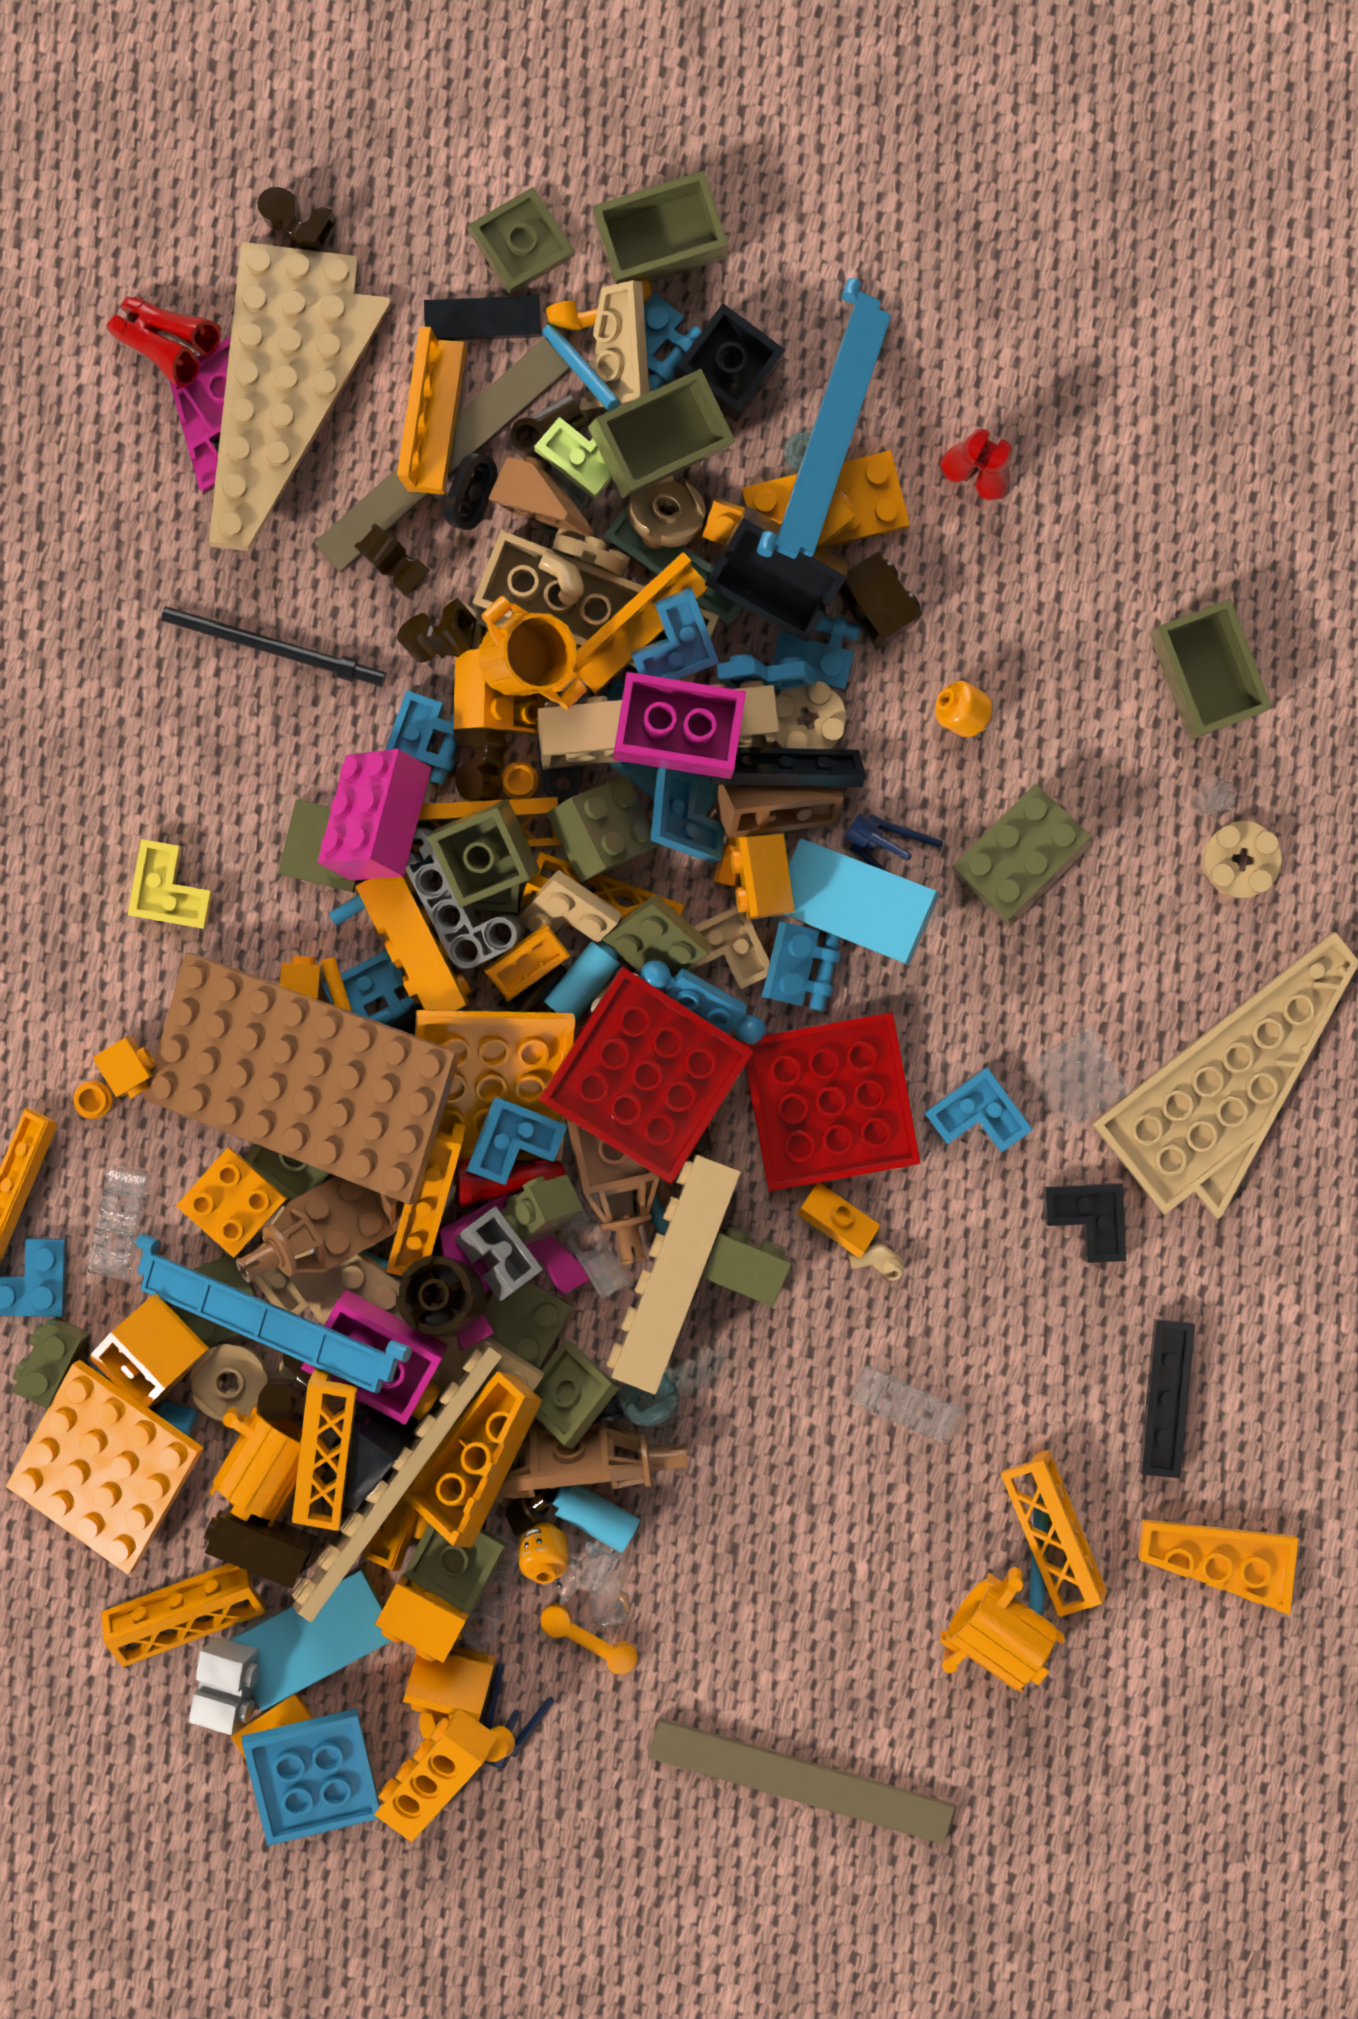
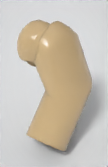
[847,1244,904,1281]

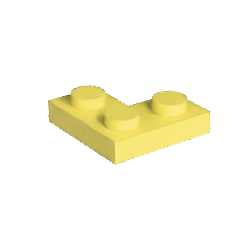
[128,839,213,929]

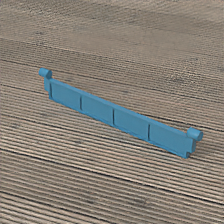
[757,278,891,559]
[136,1233,412,1393]

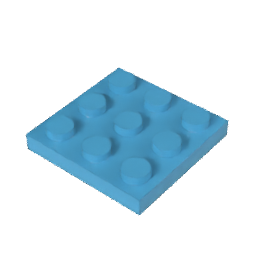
[242,1708,380,1846]

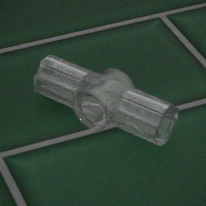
[560,1183,631,1300]

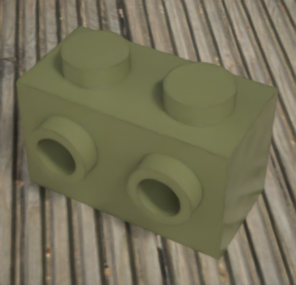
[500,1174,583,1246]
[12,1317,91,1409]

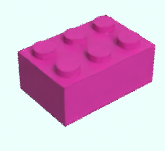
[613,672,746,779]
[317,749,431,881]
[301,1289,449,1425]

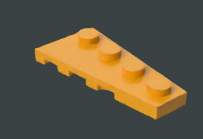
[1138,1519,1298,1615]

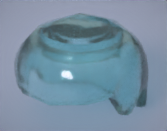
[618,1372,680,1427]

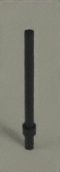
[161,606,387,687]

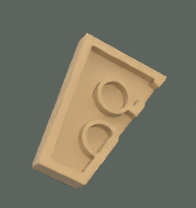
[579,280,649,413]

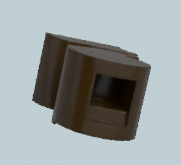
[257,187,337,251]
[354,523,430,597]
[397,598,477,663]
[453,728,509,801]
[258,1353,312,1421]

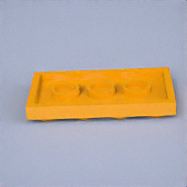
[741,450,910,549]

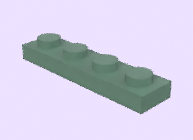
[603,505,744,628]

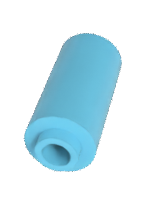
[544,940,622,1023]
[552,1485,640,1553]

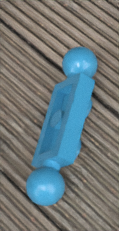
[639,960,766,1046]

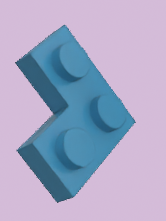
[631,587,719,680]
[717,654,817,691]
[651,768,725,864]
[924,1067,1033,1153]
[466,1097,568,1185]
[0,1238,67,1317]

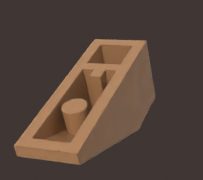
[488,456,593,536]
[714,785,844,838]

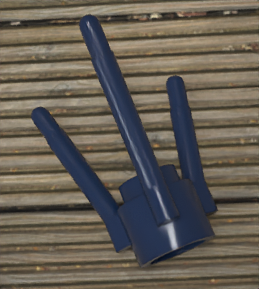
[844,813,943,872]
[484,1664,554,1768]

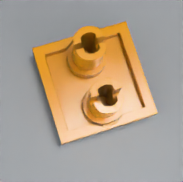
[176,1147,288,1258]

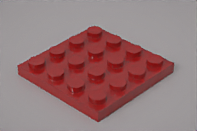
[538,967,754,1184]
[741,1012,921,1192]

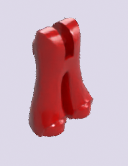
[107,296,222,389]
[939,429,1012,501]
[455,1158,565,1209]

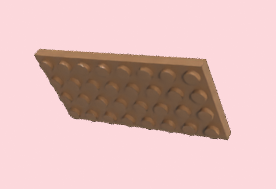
[143,953,461,1205]

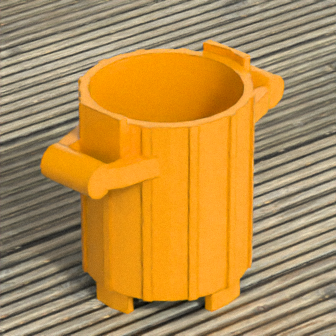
[479,596,587,710]
[209,1402,326,1527]
[940,1567,1065,1693]

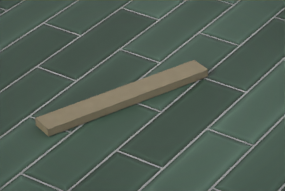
[314,338,570,573]
[648,1717,955,1844]

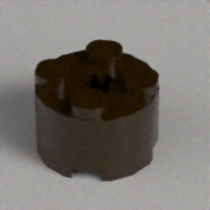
[396,1256,487,1337]

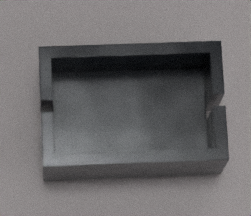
[705,505,849,642]

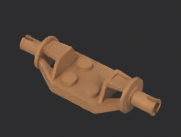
[566,1037,660,1265]
[236,1176,404,1282]
[495,1421,688,1504]

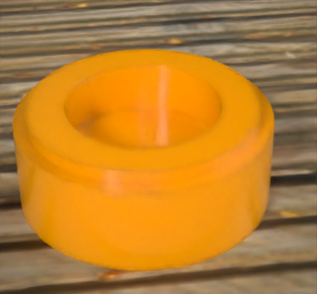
[411,1381,441,1421]

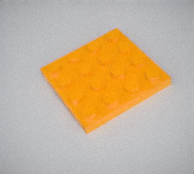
[415,1010,576,1160]
[6,1360,204,1575]

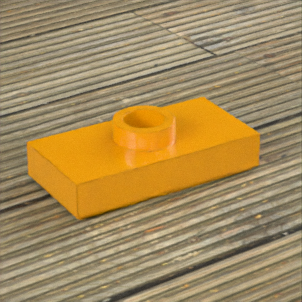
[484,923,571,1002]
[796,1183,881,1258]
[362,1497,419,1571]

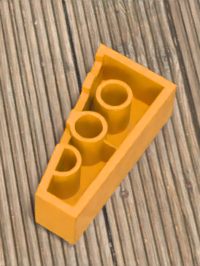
[355,870,473,1011]
[402,1371,542,1548]

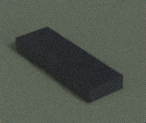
[424,295,541,341]

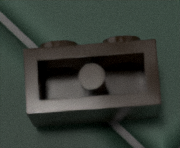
[838,551,923,650]

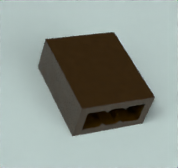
[203,1504,318,1589]

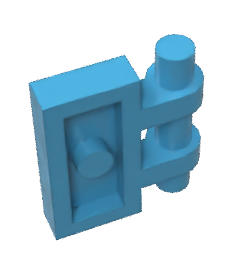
[644,293,702,392]
[771,616,861,690]
[385,690,458,786]
[762,921,842,1011]
[321,950,421,1025]

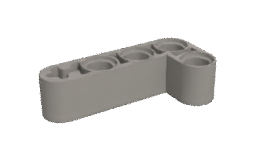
[406,826,525,969]

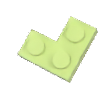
[534,417,612,500]

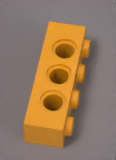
[374,1708,498,1842]

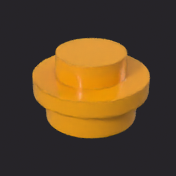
[501,762,539,799]
[73,1081,113,1119]

